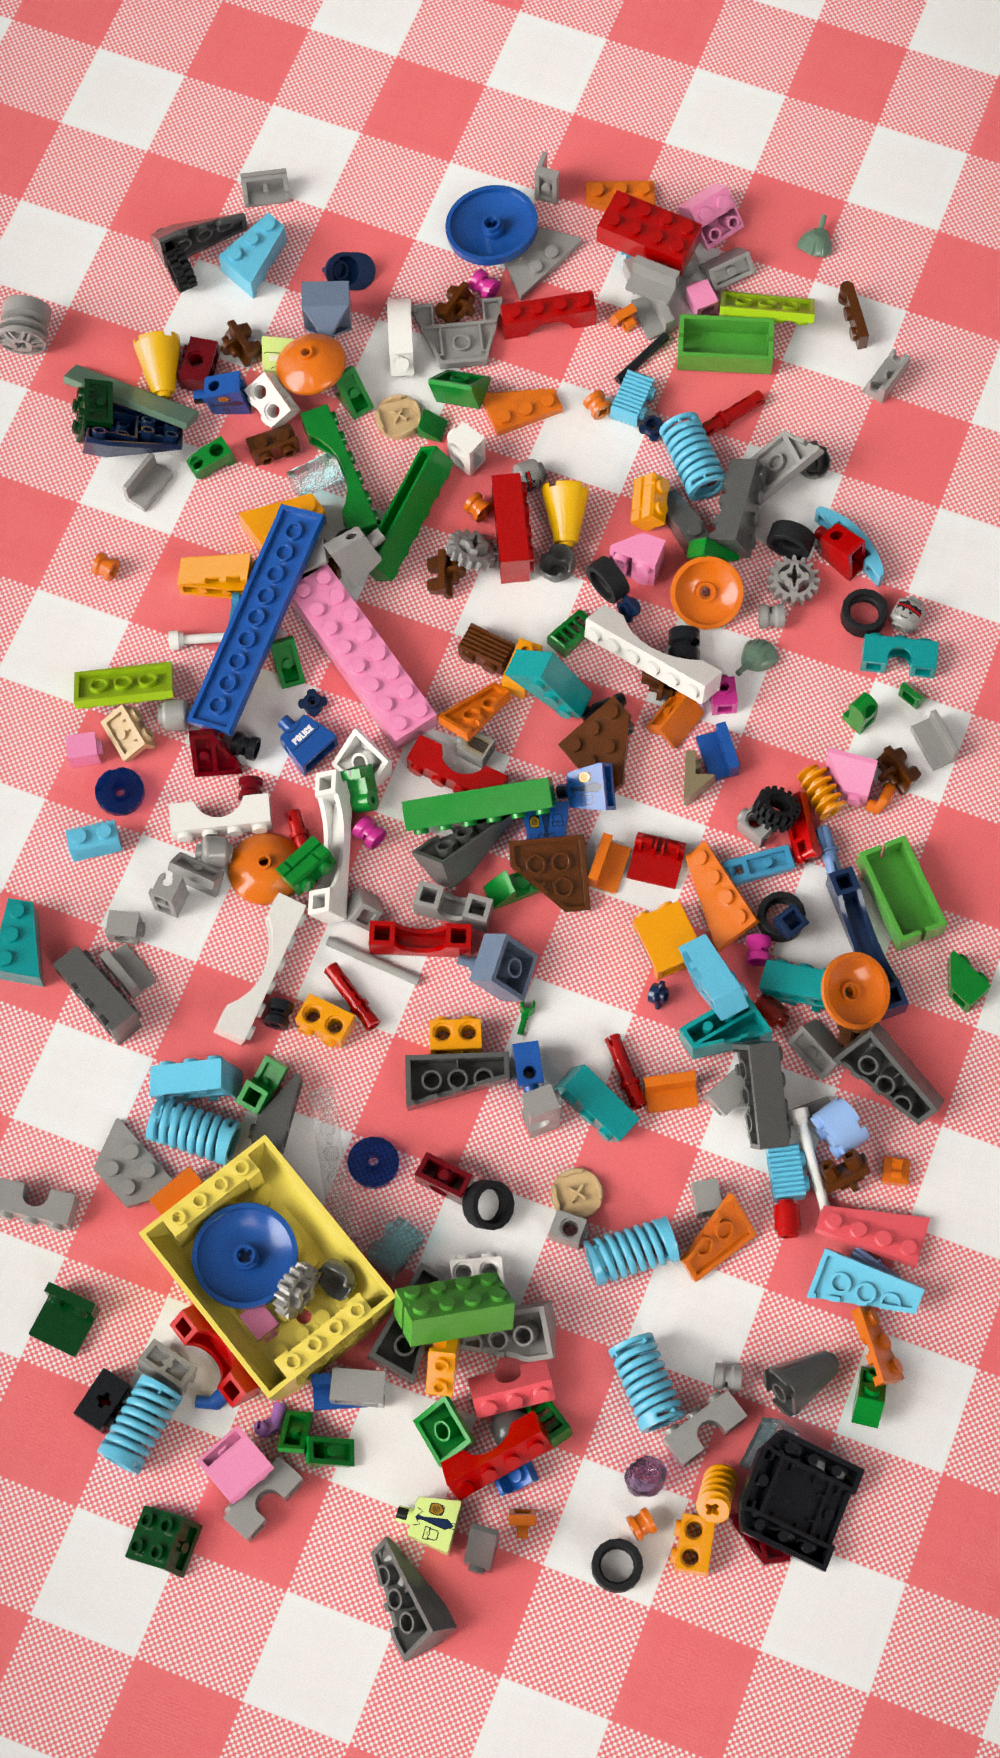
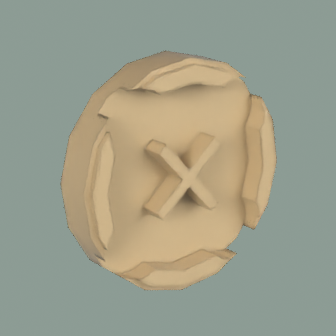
[375,394,422,440]
[551,1168,603,1219]

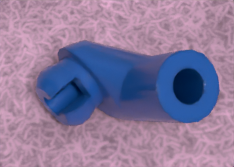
[195,1389,227,1410]

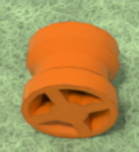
[583,390,612,420]
[463,492,493,522]
[91,552,120,582]
[626,1507,658,1542]

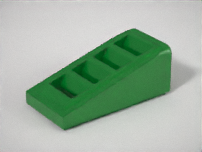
[687,537,740,563]
[547,609,589,658]
[522,1401,573,1448]

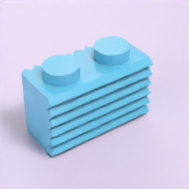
[610,369,657,427]
[65,819,123,862]
[766,1143,810,1203]

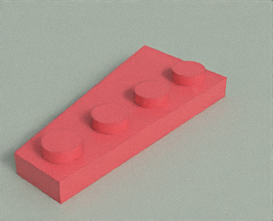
[815,1205,930,1268]

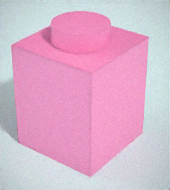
[685,279,719,316]
[65,732,104,768]
[239,1306,280,1342]

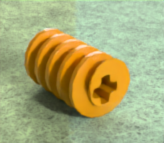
[797,764,846,820]
[696,1464,738,1523]

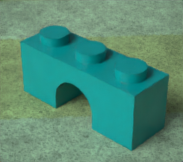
[860,633,939,679]

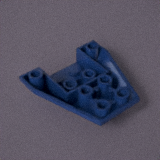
[82,402,183,458]

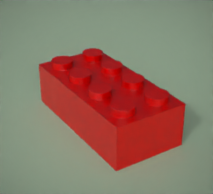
[597,190,702,276]
[491,473,534,584]

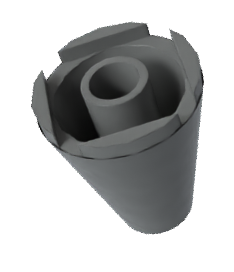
[763,1350,839,1417]

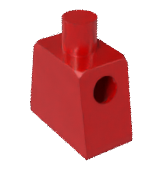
[814,524,866,581]

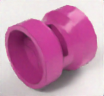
[469,269,501,298]
[352,815,387,850]
[746,934,771,966]

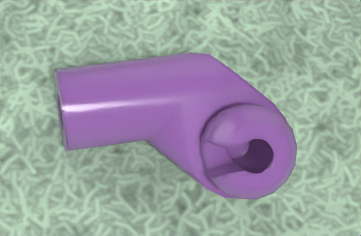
[254,1402,287,1437]

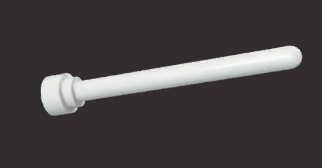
[168,629,286,650]
[787,1106,830,1212]

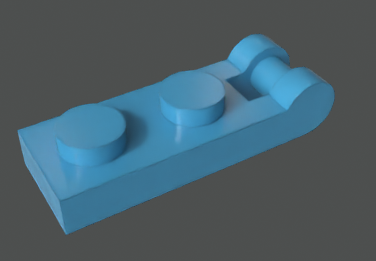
[722,844,795,887]

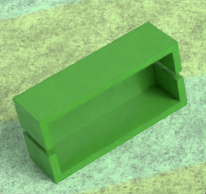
[677,314,775,374]
[856,835,947,952]
[394,1272,515,1347]

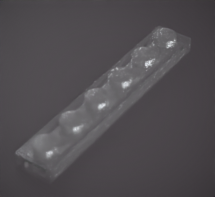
[308,1087,358,1240]

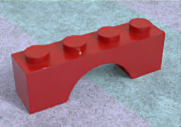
[500,290,597,340]
[406,734,508,793]
[369,920,473,957]
[169,1304,261,1408]
[440,1410,553,1501]

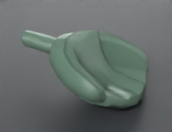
[797,214,832,257]
[735,639,779,676]

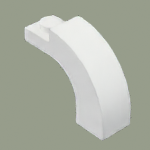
[387,298,414,376]

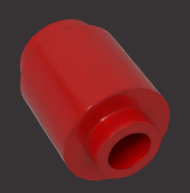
[773,1199,801,1239]

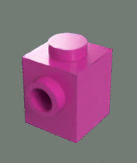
[710,675,738,715]

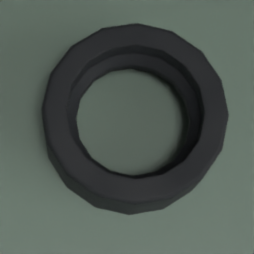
[766,520,815,560]
[586,556,630,604]
[840,588,888,638]
[757,891,806,943]
[462,1179,515,1230]
[591,1538,643,1593]

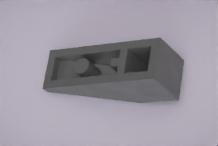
[666,489,710,556]
[248,1074,303,1154]
[464,1523,500,1575]

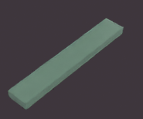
[64,364,199,430]

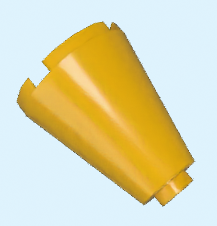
[133,331,180,399]
[541,480,589,549]

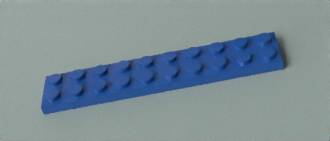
[186,504,326,736]

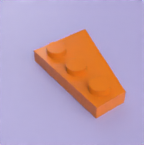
[585,180,655,212]
[482,388,563,437]
[437,682,511,742]
[680,1192,757,1282]
[851,1306,905,1387]

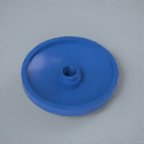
[445,185,538,266]
[192,1203,299,1310]

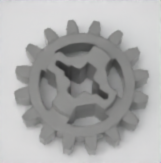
[445,529,499,572]
[767,555,820,607]
[273,1261,319,1319]

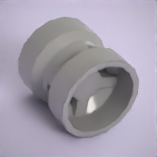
[758,604,785,629]
[713,1362,742,1392]

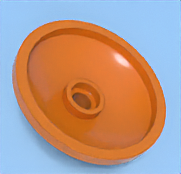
[276,333,346,395]
[670,556,744,630]
[228,833,297,905]
[821,952,890,1030]

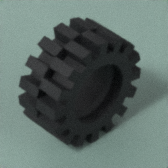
[163,246,198,293]
[752,785,801,833]

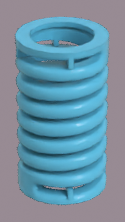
[659,412,726,501]
[146,1095,242,1166]
[583,1215,680,1287]
[608,1332,686,1433]
[96,1374,183,1476]

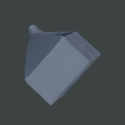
[301,281,352,338]
[457,934,539,1002]

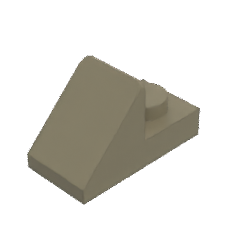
[684,750,715,806]

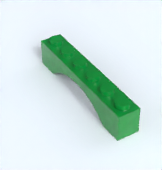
[300,404,381,536]

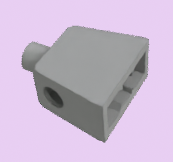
[323,527,386,587]

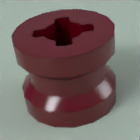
[238,775,263,801]

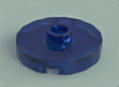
[95,767,145,816]
[347,1137,400,1189]

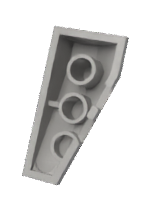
[460,1300,556,1362]

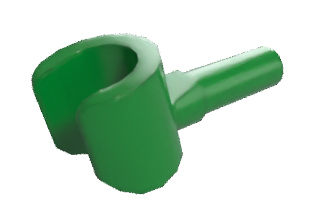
[517,1000,535,1036]

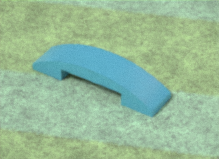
[814,506,884,587]

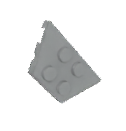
[504,227,582,301]
[750,430,825,506]
[93,1118,172,1209]

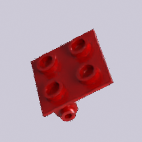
[626,832,687,889]

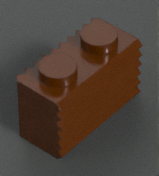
[458,623,515,675]

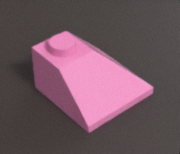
[824,748,878,806]

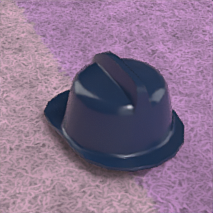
[322,252,376,290]

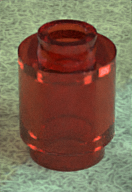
[754,993,791,1030]

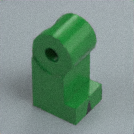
[187,436,237,479]
[842,692,878,735]
[340,764,379,813]

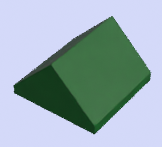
[428,370,491,409]
[413,1396,476,1467]

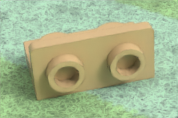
[101,705,157,762]

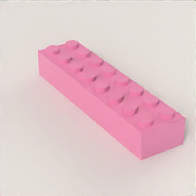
[290,564,437,751]

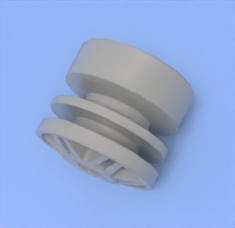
[0,295,51,355]

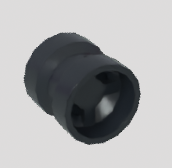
[230,731,261,761]
[263,997,294,1031]

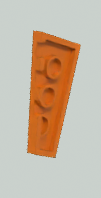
[685,841,760,952]

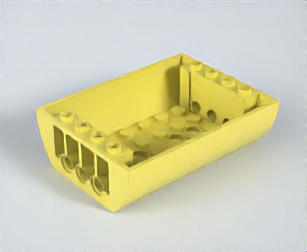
[138,1135,395,1401]

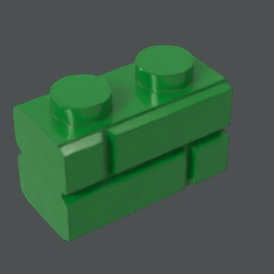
[275,836,337,896]

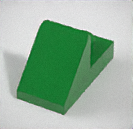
[335,365,374,419]
[271,635,306,689]
[483,870,539,910]
[277,1410,313,1455]
[306,1436,355,1469]

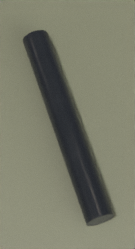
[614,332,669,385]

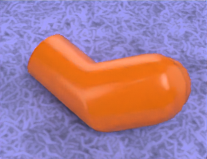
[865,782,896,815]

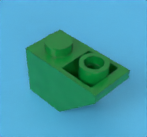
[947,950,991,1013]
[851,1366,886,1429]

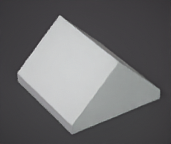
[331,728,393,787]

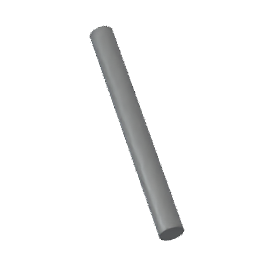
[326,936,421,986]

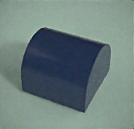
[773,903,810,939]

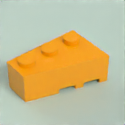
[238,493,327,551]
[177,553,254,599]

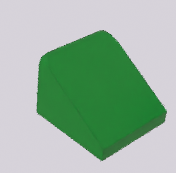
[417,409,448,443]
[898,682,928,709]

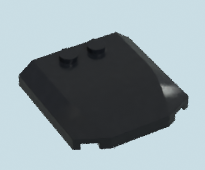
[737,1429,865,1572]

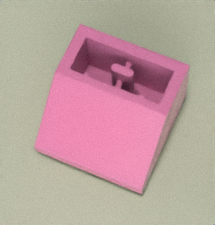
[677,183,745,250]
[609,533,666,586]
[196,1425,274,1504]

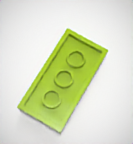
[719,291,815,325]
[74,661,174,709]

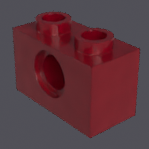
[177,336,220,391]
[414,1152,474,1205]

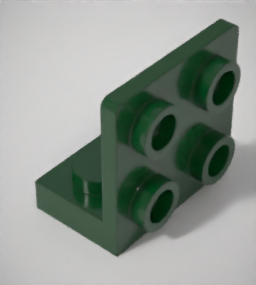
[72,378,113,443]
[29,1282,100,1357]
[125,1506,203,1578]

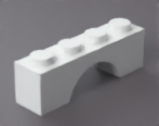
[169,793,273,842]

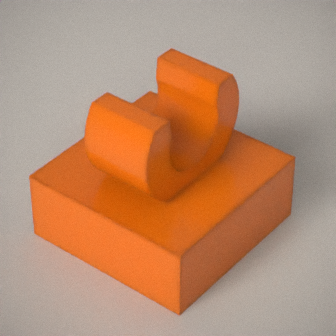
[608,303,638,333]
[881,1156,910,1187]
[509,1508,537,1538]

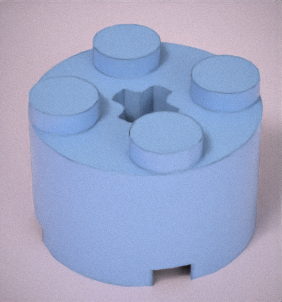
[810,1097,870,1160]

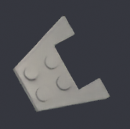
[412,297,503,369]

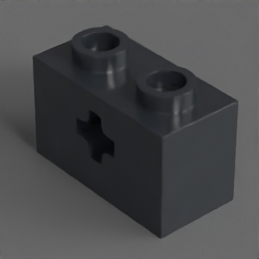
[73,1368,133,1434]

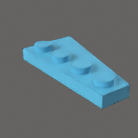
[807,1247,926,1314]

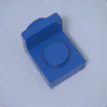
[494,1460,539,1496]

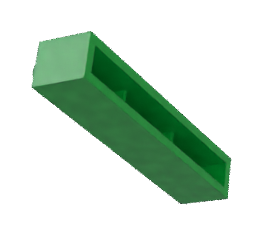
[369,446,454,581]
[401,777,557,835]

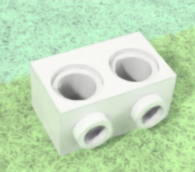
[244,372,301,428]
[447,421,486,477]
[450,1253,504,1284]

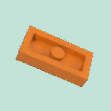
[645,691,704,748]
[588,832,631,894]
[643,1070,699,1114]
[149,1165,203,1215]

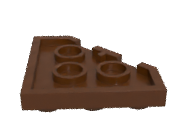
[558,696,631,792]
[508,834,591,912]

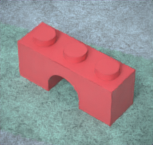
[467,1360,555,1419]

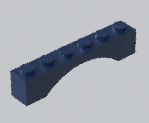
[825,866,909,1020]

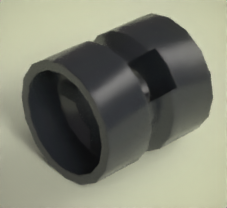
[668,625,700,660]

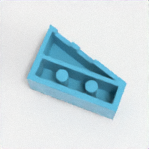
[218,212,287,299]
[678,934,749,1021]
[150,1055,243,1102]

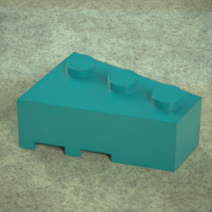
[505,649,593,719]
[0,898,44,987]
[758,959,848,1013]
[679,996,773,1059]
[553,1064,640,1142]

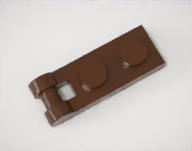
[838,281,869,349]

